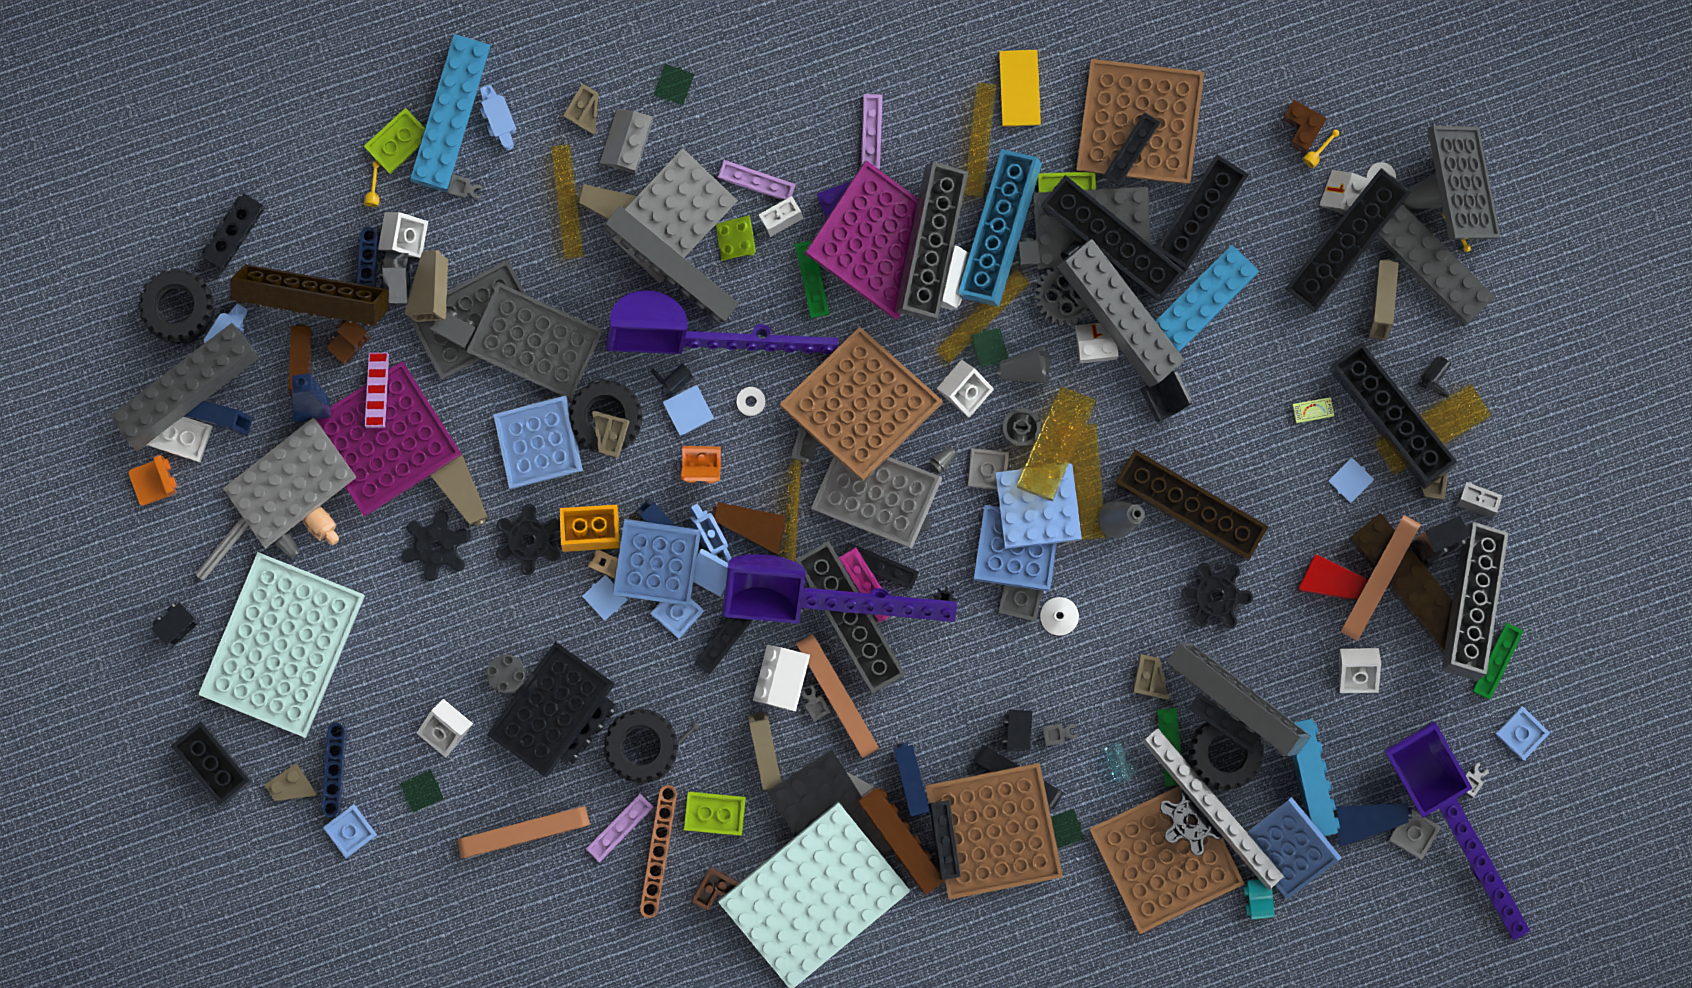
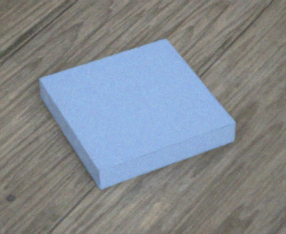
[663,385,714,437]
[693,549,728,597]
[650,598,704,639]
[1495,706,1550,761]
[323,804,377,858]

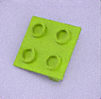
[716,215,756,261]

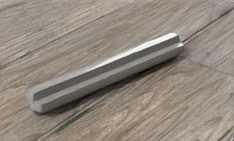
[196,517,249,580]

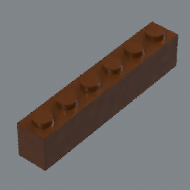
[856,786,944,895]

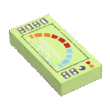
[1292,397,1334,424]

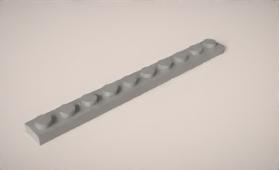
[1142,728,1284,890]

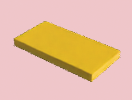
[999,50,1041,127]

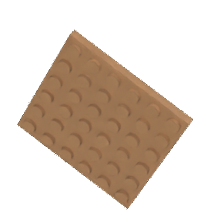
[1076,59,1204,185]
[780,327,943,482]
[926,762,1063,900]
[1089,786,1244,934]

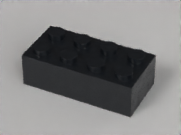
[171,721,253,806]

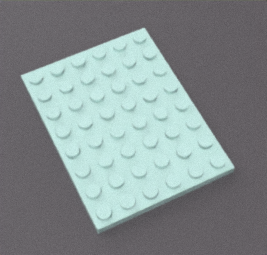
[198,552,365,738]
[718,802,910,988]

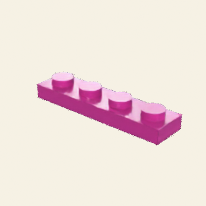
[839,547,890,623]

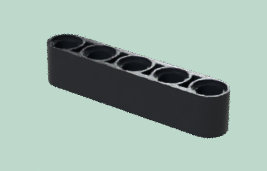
[973,744,1064,809]

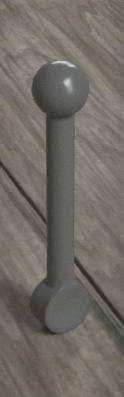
[678,722,699,745]

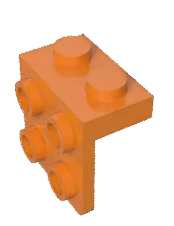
[681,446,721,483]
[129,455,178,506]

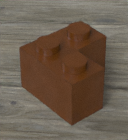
[1282,100,1327,155]
[326,320,371,365]
[691,865,740,911]

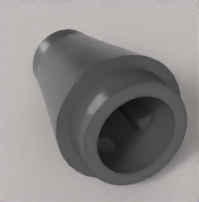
[929,446,957,474]
[274,532,300,559]

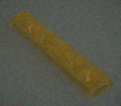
[964,82,996,198]
[551,144,584,259]
[936,269,1030,364]
[784,460,801,562]

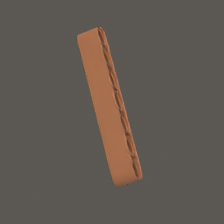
[1341,515,1421,641]
[796,634,879,758]
[640,785,677,918]
[456,806,590,859]

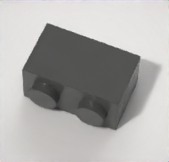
[431,309,476,350]

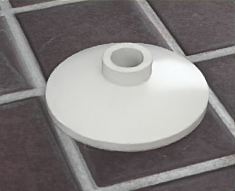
[1040,597,1079,636]

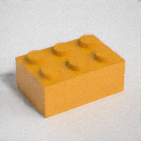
[560,505,620,552]

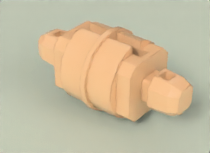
[302,506,339,545]

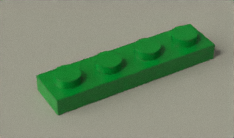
[795,240,830,319]
[1472,622,1524,700]
[1157,708,1182,787]

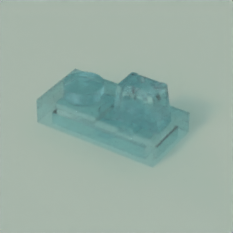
[1105,742,1136,784]

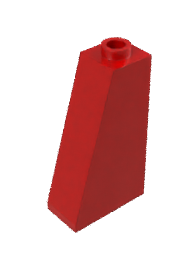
[1297,554,1368,601]

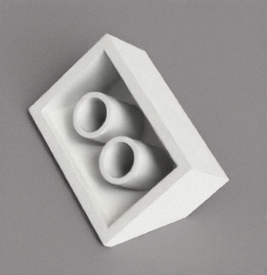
[941,246,970,310]
[753,645,810,711]

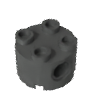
[1002,408,1041,448]
[487,654,527,694]

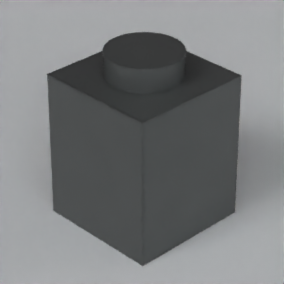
[1017,238,1040,268]

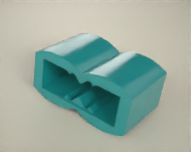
[1243,879,1275,920]

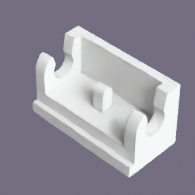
[759,196,803,237]

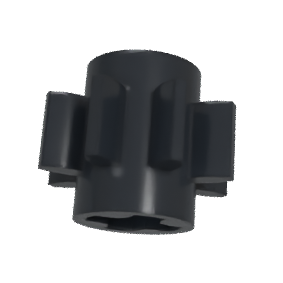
[933,586,957,602]

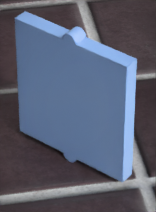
[1328,458,1374,503]
[582,575,628,621]

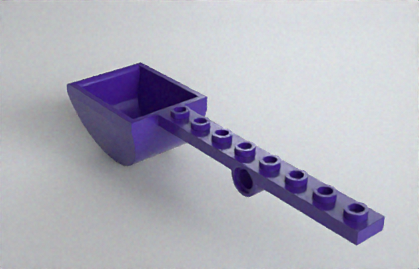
[606,291,838,354]
[722,554,957,624]
[1384,721,1530,941]

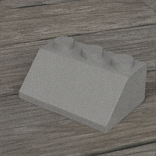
[600,109,653,174]

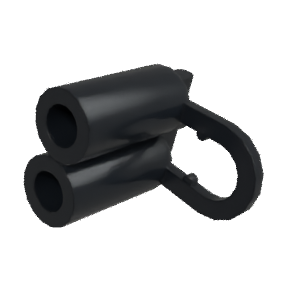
[1420,356,1451,398]
[651,363,693,396]

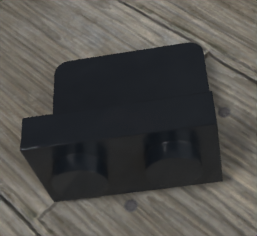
[1140,370,1192,423]

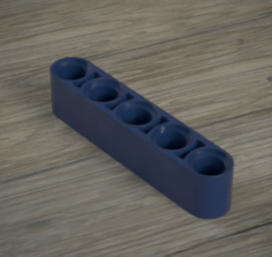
[357,227,379,287]
[322,723,347,818]

